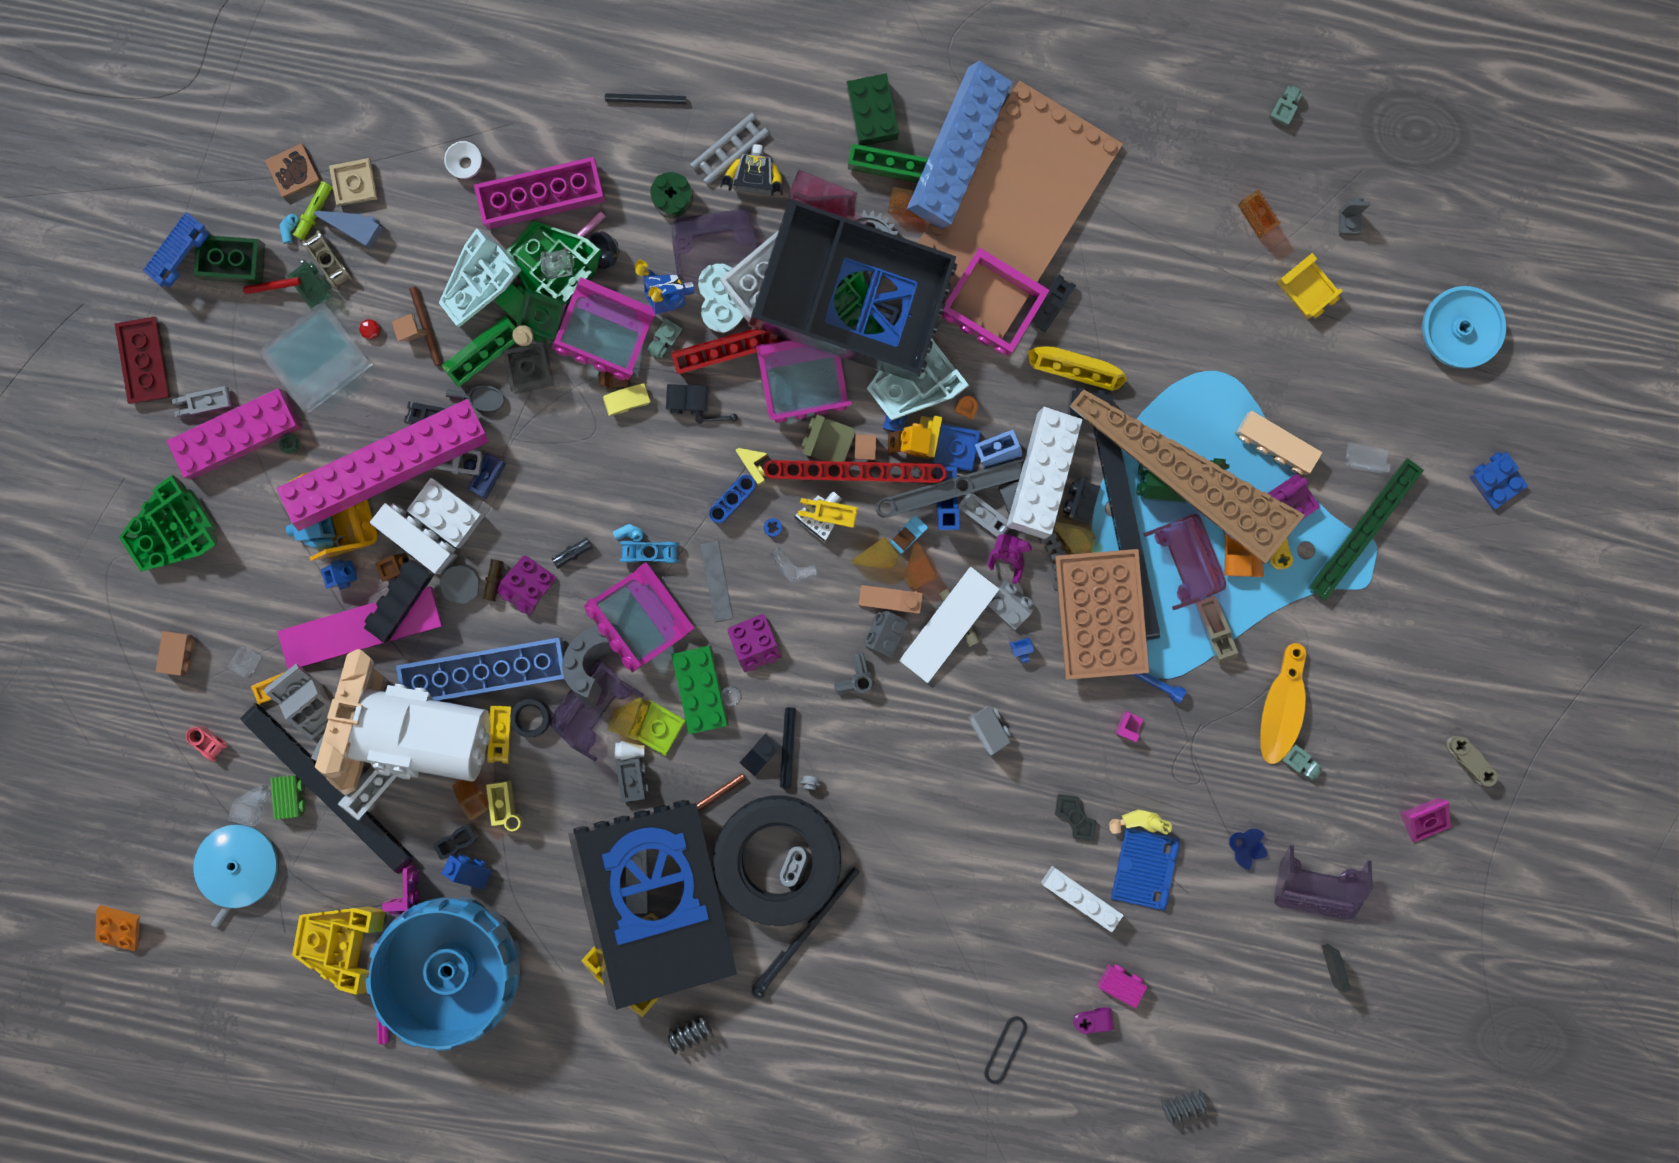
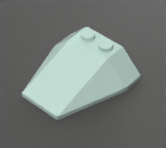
[439,228,521,327]
[867,338,969,421]

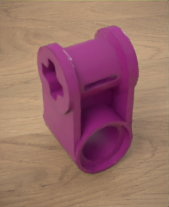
[1073,1007,1115,1034]

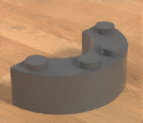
[562,624,624,708]

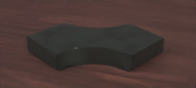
[1055,794,1096,841]

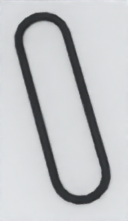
[984,1016,1027,1084]

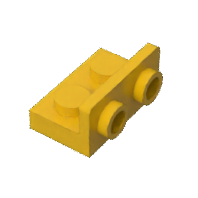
[914,416,942,460]

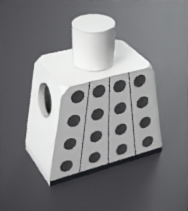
[794,491,842,543]

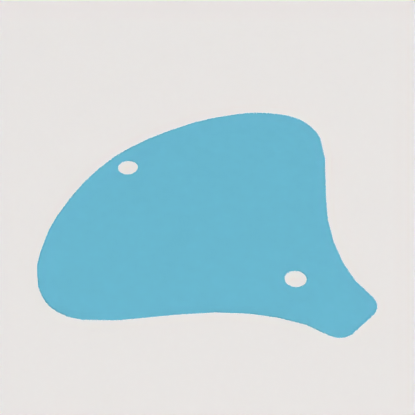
[1091,371,1377,679]

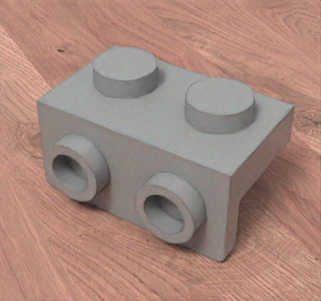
[988,580,1035,630]

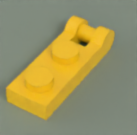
[487,705,513,764]

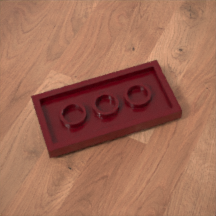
[114,316,171,404]

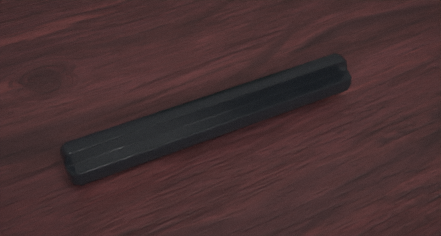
[780,707,796,788]

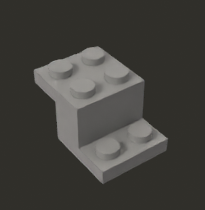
[264,663,332,740]

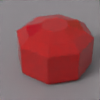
[359,319,381,340]

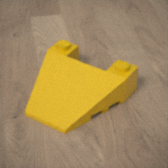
[292,906,386,995]

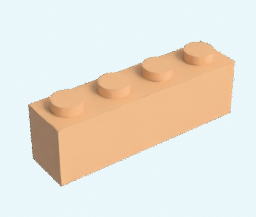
[1235,411,1322,476]

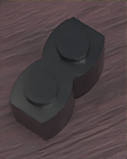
[666,384,709,416]
[433,823,481,860]

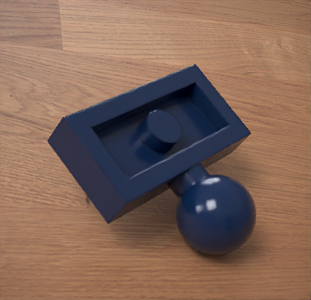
[463,453,506,499]

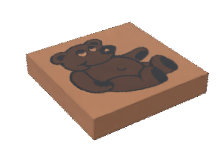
[265,143,320,198]

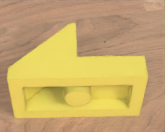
[736,448,768,486]

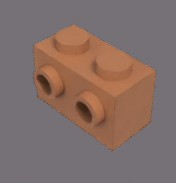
[156,631,195,676]

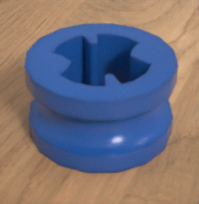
[764,518,782,537]

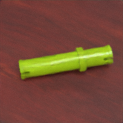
[292,181,333,241]

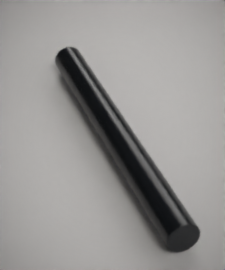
[605,93,687,104]

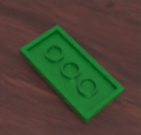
[671,645,729,734]

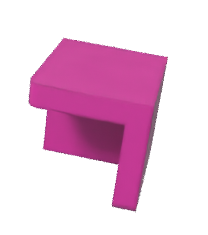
[1115,711,1143,742]

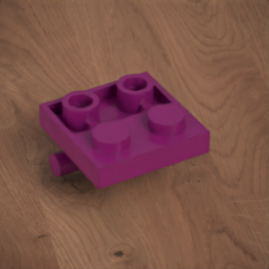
[1267,473,1320,519]

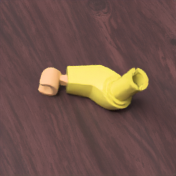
[1109,809,1172,834]

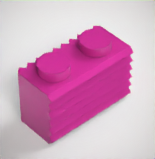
[1097,963,1147,1009]

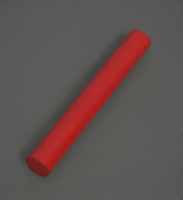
[243,277,302,294]

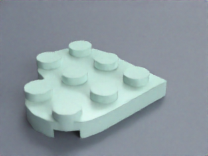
[698,264,744,334]

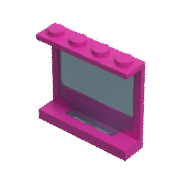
[552,277,655,380]
[756,340,852,423]
[584,562,694,673]

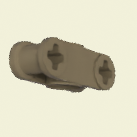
[302,230,353,290]
[1446,736,1498,786]

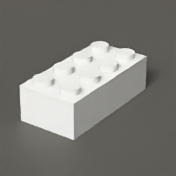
[369,503,458,575]

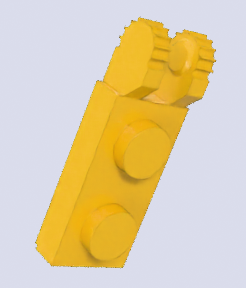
[798,498,858,528]

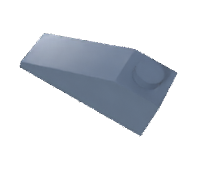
[314,211,383,250]

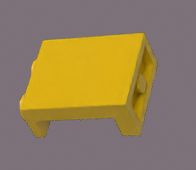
[1276,253,1343,320]

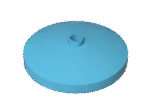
[1422,286,1506,369]
[194,825,278,908]

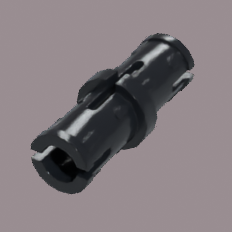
[551,537,593,569]

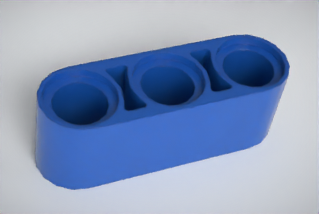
[709,475,756,524]

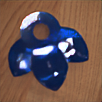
[1229,829,1268,869]

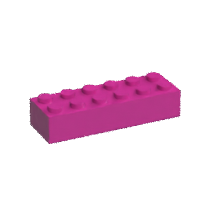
[474,157,606,230]
[167,388,302,480]

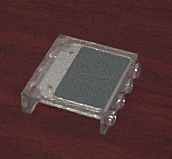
[259,303,373,413]

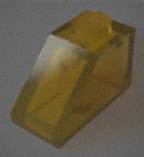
[1053,522,1096,555]
[851,537,899,570]
[607,697,652,741]

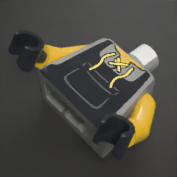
[720,144,783,196]

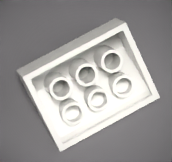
[720,230,779,329]

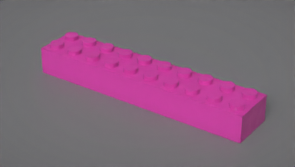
[276,399,489,531]

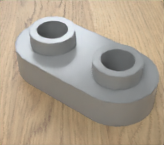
[780,847,809,887]

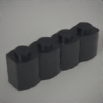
[364,560,434,643]

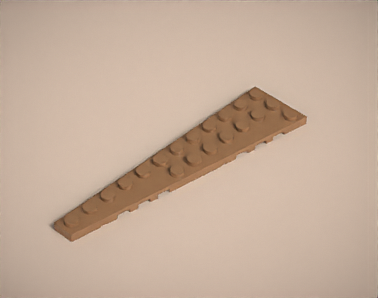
[1070,389,1305,564]

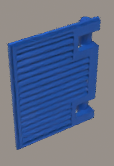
[143,212,209,288]
[1111,828,1180,911]

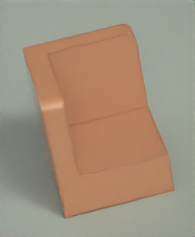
[392,314,428,342]
[855,434,876,461]

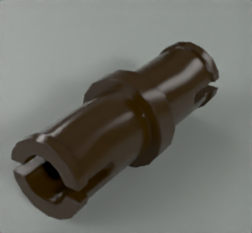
[483,559,504,602]

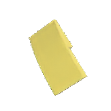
[603,383,650,416]

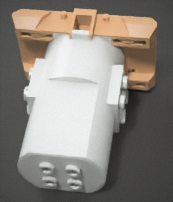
[315,649,490,795]

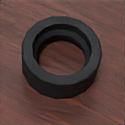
[510,699,551,738]

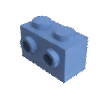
[975,430,1023,470]

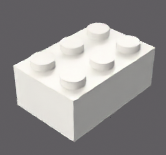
[406,478,485,548]

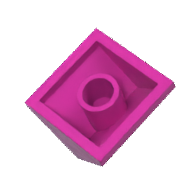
[1400,798,1451,843]

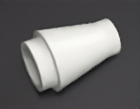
[615,741,644,761]

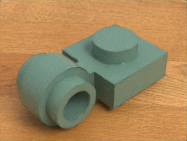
[1269,85,1303,126]
[648,318,683,359]
[1281,744,1322,781]

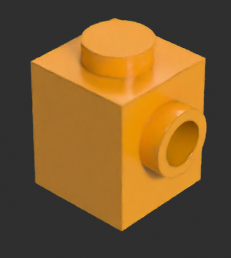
[900,423,932,456]

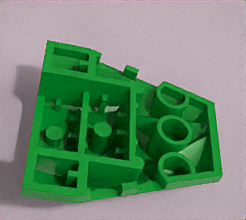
[119,475,218,572]

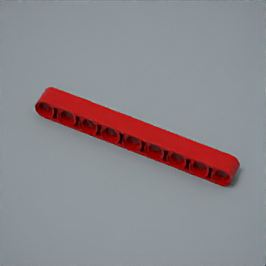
[764,460,947,483]

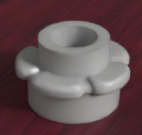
[800,776,820,790]

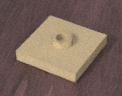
[329,158,378,207]

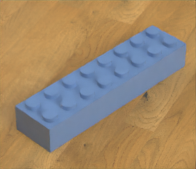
[907,61,1012,229]
[396,638,565,701]

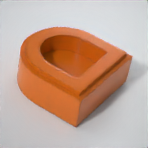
[954,396,978,420]

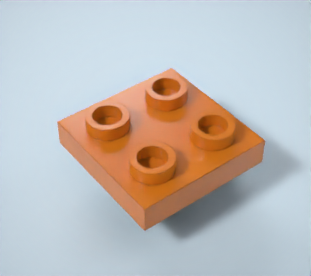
[95,905,140,951]

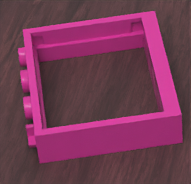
[942,247,1049,356]

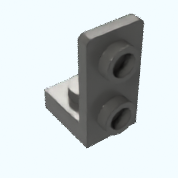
[1339,198,1370,235]

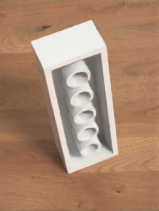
[1006,407,1082,539]

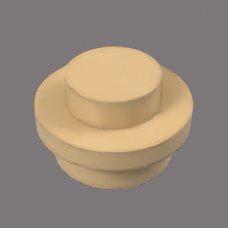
[513,326,533,346]

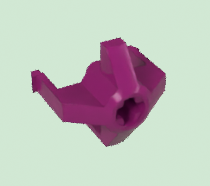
[987,534,1032,584]

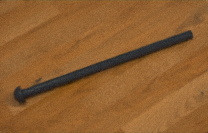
[751,867,860,999]

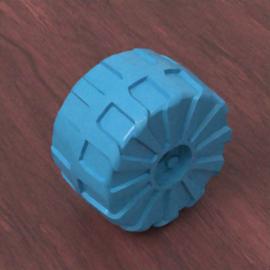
[366,897,522,1051]

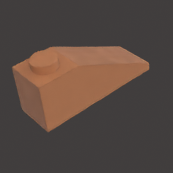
[858,585,923,614]

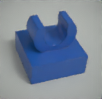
[883,415,907,432]
[1009,638,1034,663]

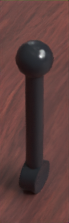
[695,414,738,424]

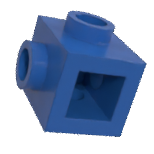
[320,559,358,590]

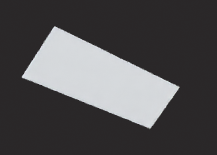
[899,567,999,683]

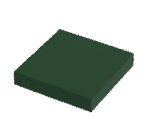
[517,289,566,341]

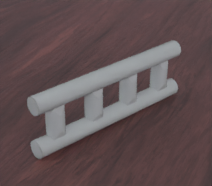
[690,112,770,186]

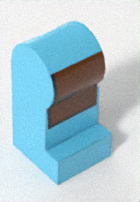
[889,515,928,554]

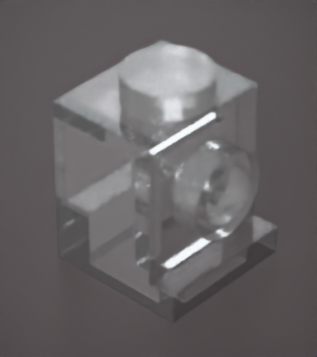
[541,250,574,279]

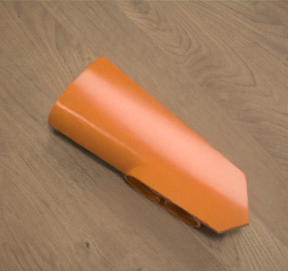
[1223,531,1264,577]

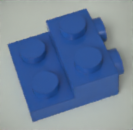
[1469,451,1528,510]

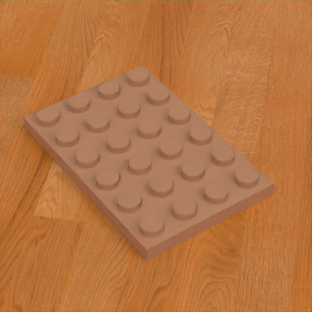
[1055,549,1149,680]

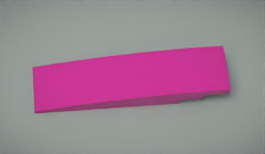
[277,587,443,669]

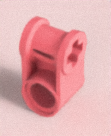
[185,726,228,762]

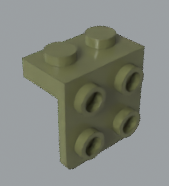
[801,415,855,466]

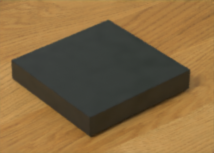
[1321,944,1351,993]

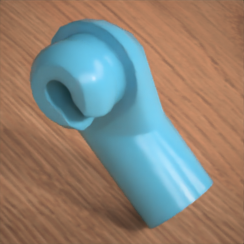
[280,214,299,244]
[613,524,643,542]

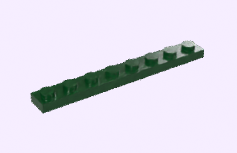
[1308,458,1424,600]

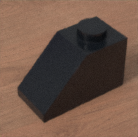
[739,732,782,776]

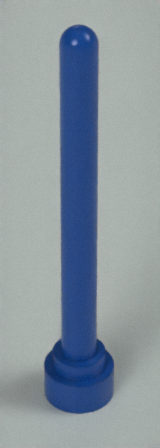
[1132,673,1187,704]

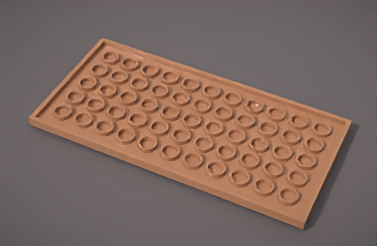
[891,80,1123,349]

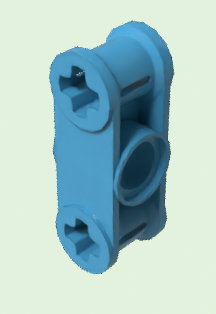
[619,541,679,563]

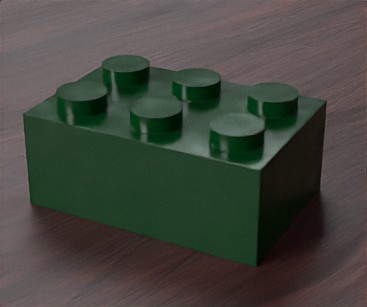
[847,73,899,146]
[193,235,265,284]

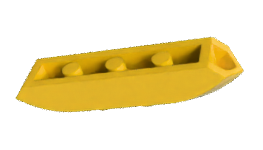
[1028,347,1128,391]

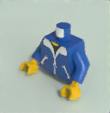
[635,259,694,315]

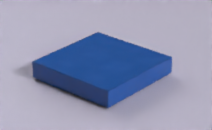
[932,423,981,472]

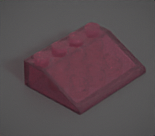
[789,170,857,217]

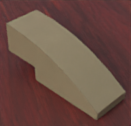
[1196,596,1239,664]

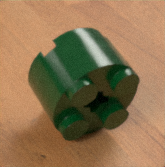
[650,172,693,218]

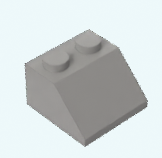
[967,706,1011,756]

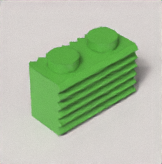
[270,775,306,819]

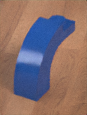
[936,466,960,530]

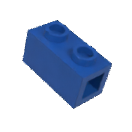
[441,854,492,889]

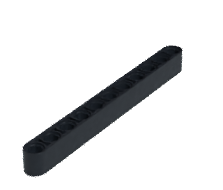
[1093,426,1160,641]
[240,703,414,874]

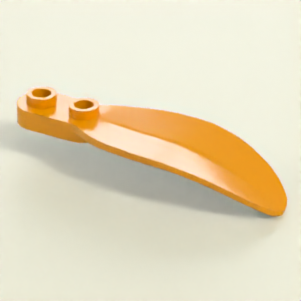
[1260,643,1306,764]

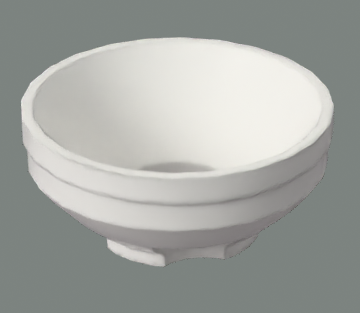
[444,141,482,179]

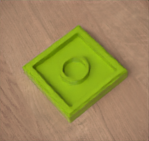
[630,700,686,756]

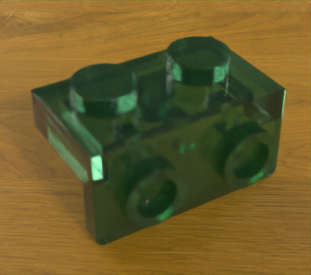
[287,260,332,310]

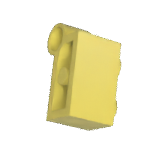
[486,780,523,831]

